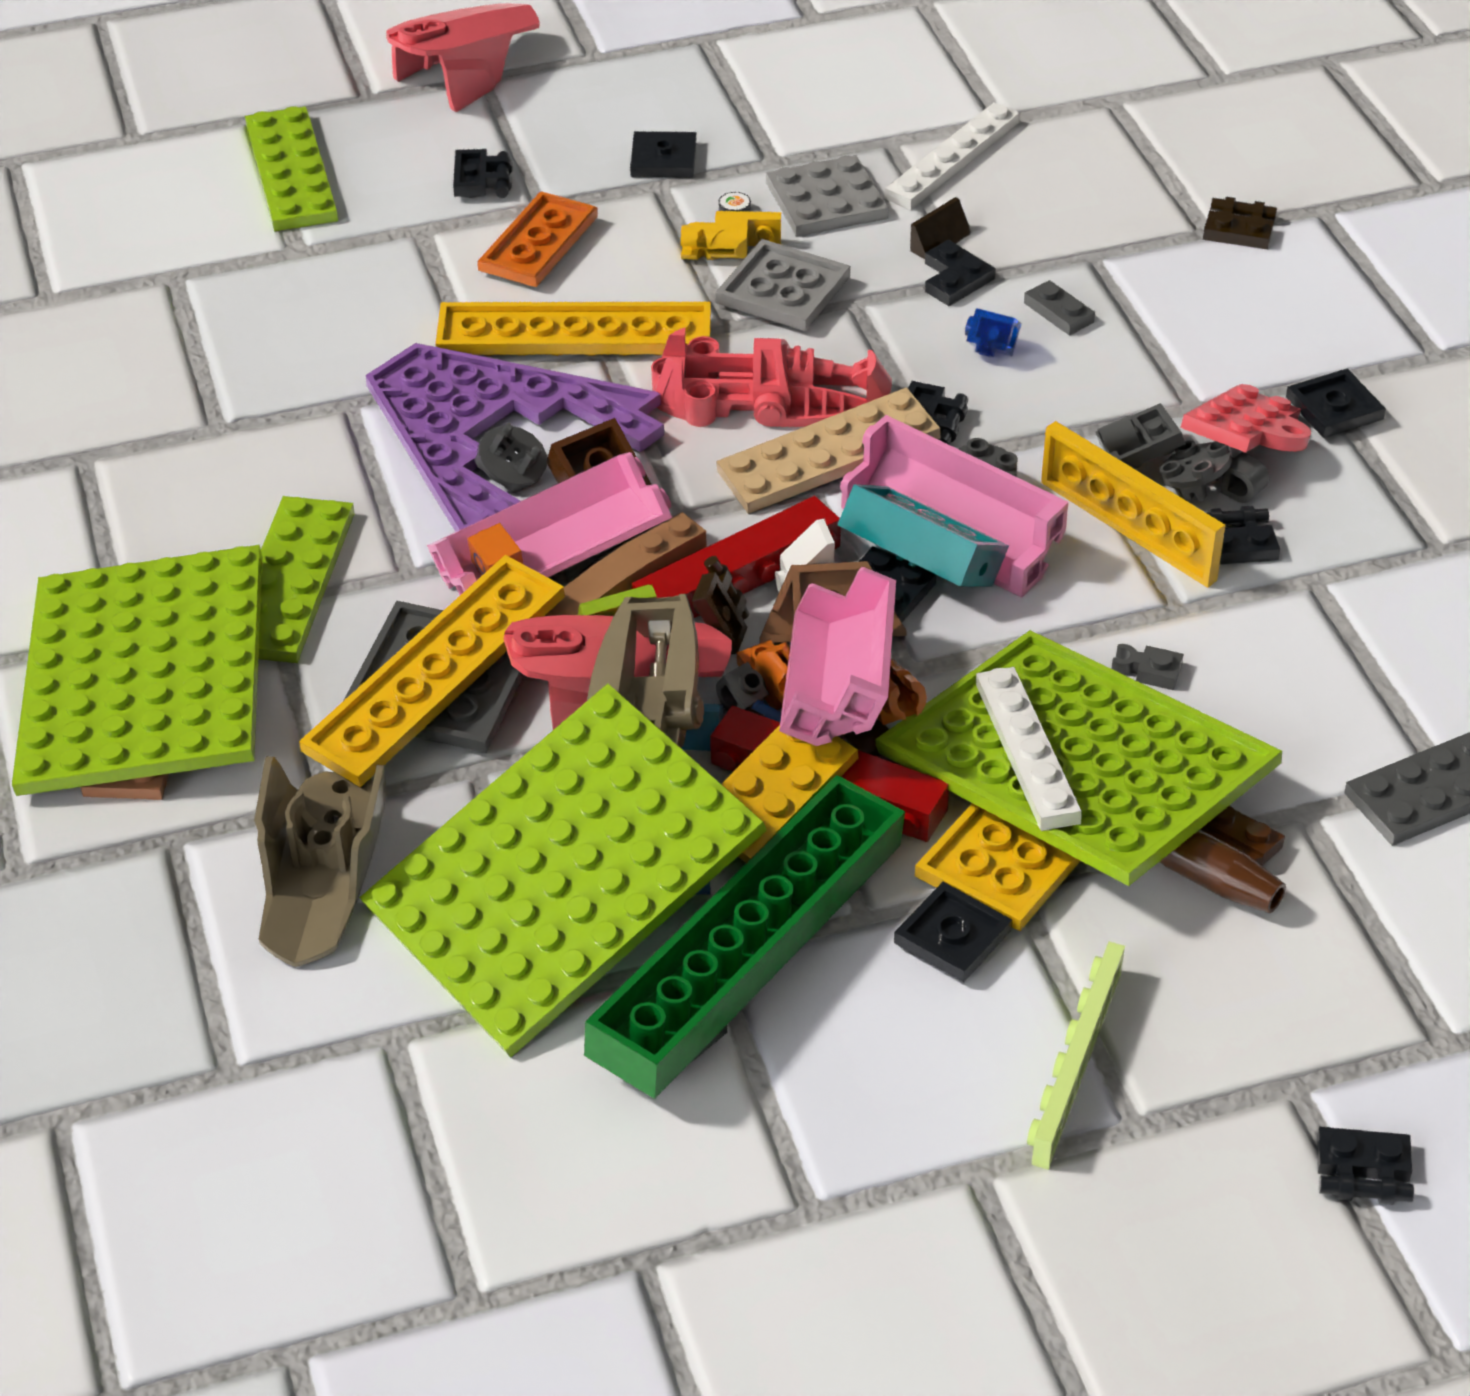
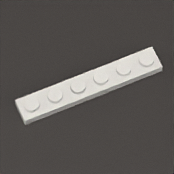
[884,102,1019,210]
[976,667,1081,831]

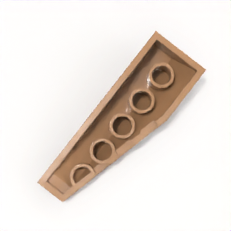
[545,512,707,616]

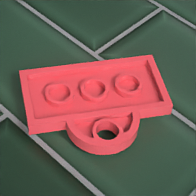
[1180,384,1311,452]

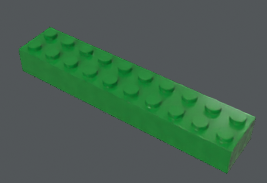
[584,775,905,1099]

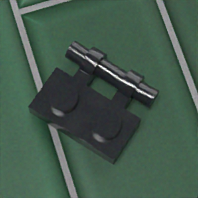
[453,149,513,198]
[908,381,968,445]
[1206,506,1280,565]
[1317,1126,1414,1205]

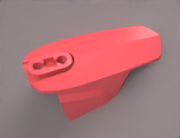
[386,3,540,112]
[503,615,732,730]

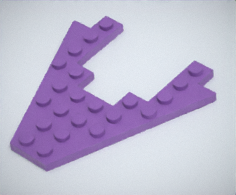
[365,343,664,532]

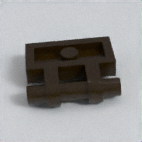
[1203,196,1277,250]
[692,556,750,655]

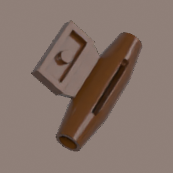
[1160,805,1286,913]

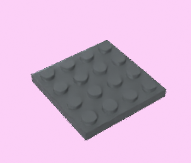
[343,600,524,753]

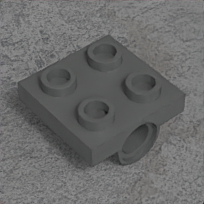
[1095,403,1186,469]

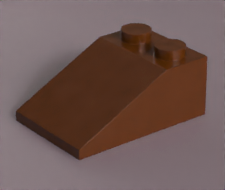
[546,418,652,485]

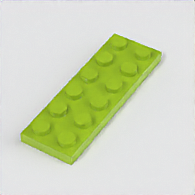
[245,106,338,232]
[259,496,355,663]

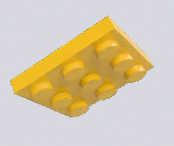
[915,803,1080,931]

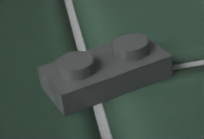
[1024,280,1095,335]

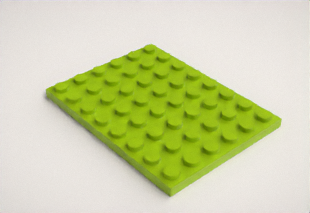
[12,545,263,796]
[875,630,1282,886]
[359,683,767,1058]

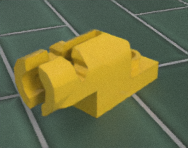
[681,211,781,260]

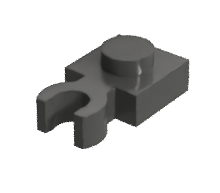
[1111,644,1184,690]

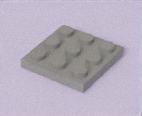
[766,155,888,236]
[715,239,851,331]

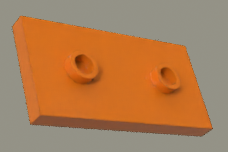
[477,191,598,287]

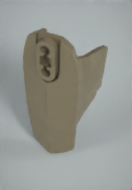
[254,756,387,967]

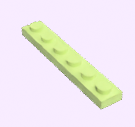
[1027,941,1125,1170]

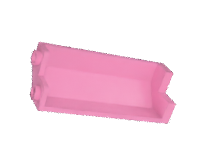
[840,415,1069,598]
[427,452,672,595]
[779,567,896,746]

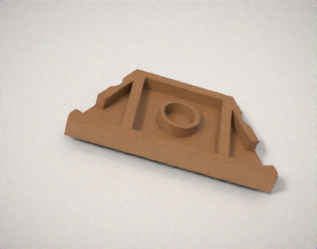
[759,561,907,644]

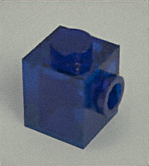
[965,308,1022,358]

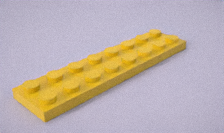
[435,302,711,356]
[299,555,565,788]

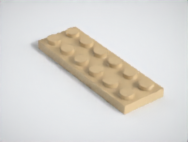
[716,387,940,514]

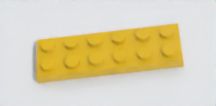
[1041,421,1225,588]

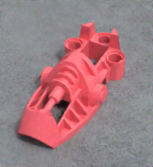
[651,327,892,427]

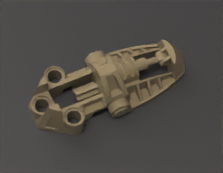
[587,594,704,748]

